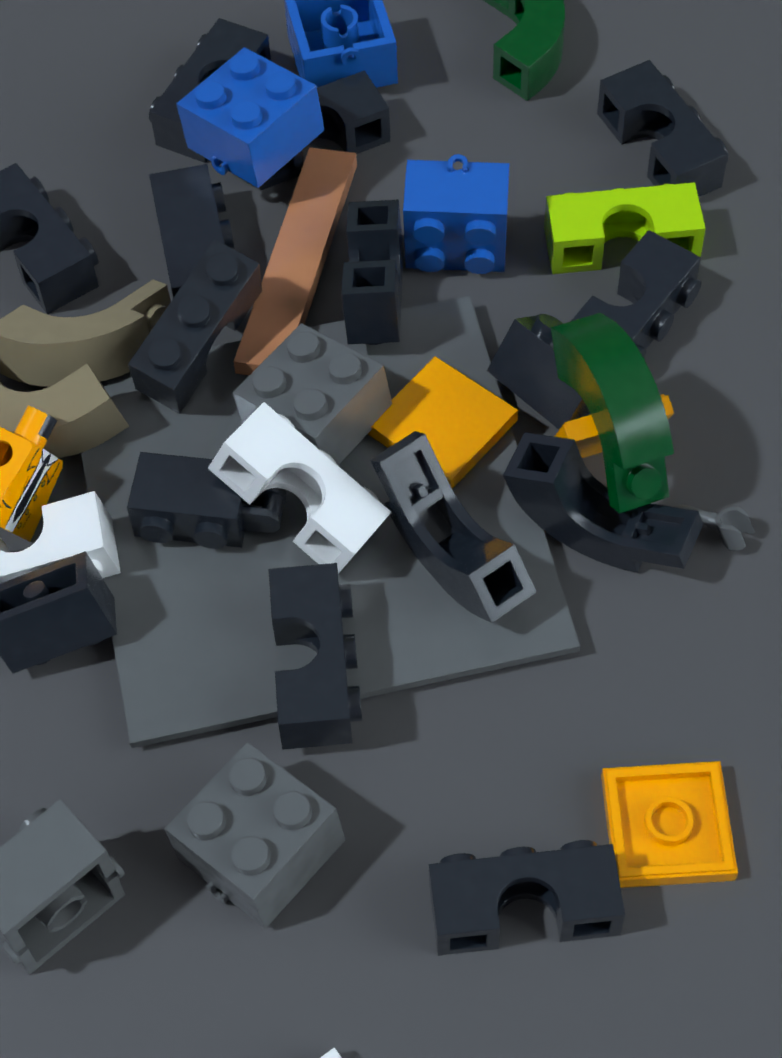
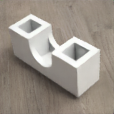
[208,402,391,574]
[0,491,121,583]

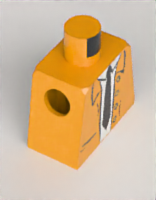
[0,405,63,542]

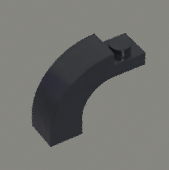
[370,431,537,623]
[503,432,703,573]

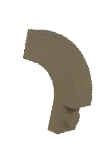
[0,279,171,387]
[0,364,129,458]

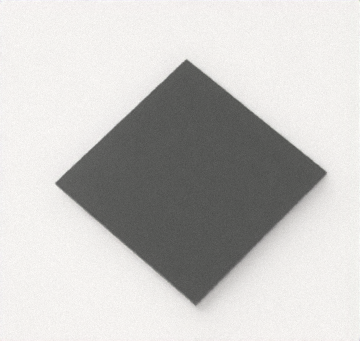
[81,295,580,748]

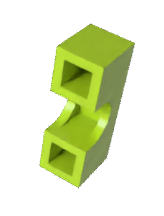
[544,182,706,274]

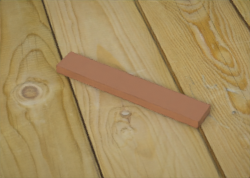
[234,147,357,375]

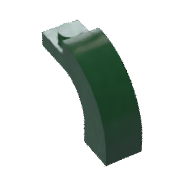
[483,0,565,101]
[551,313,674,513]

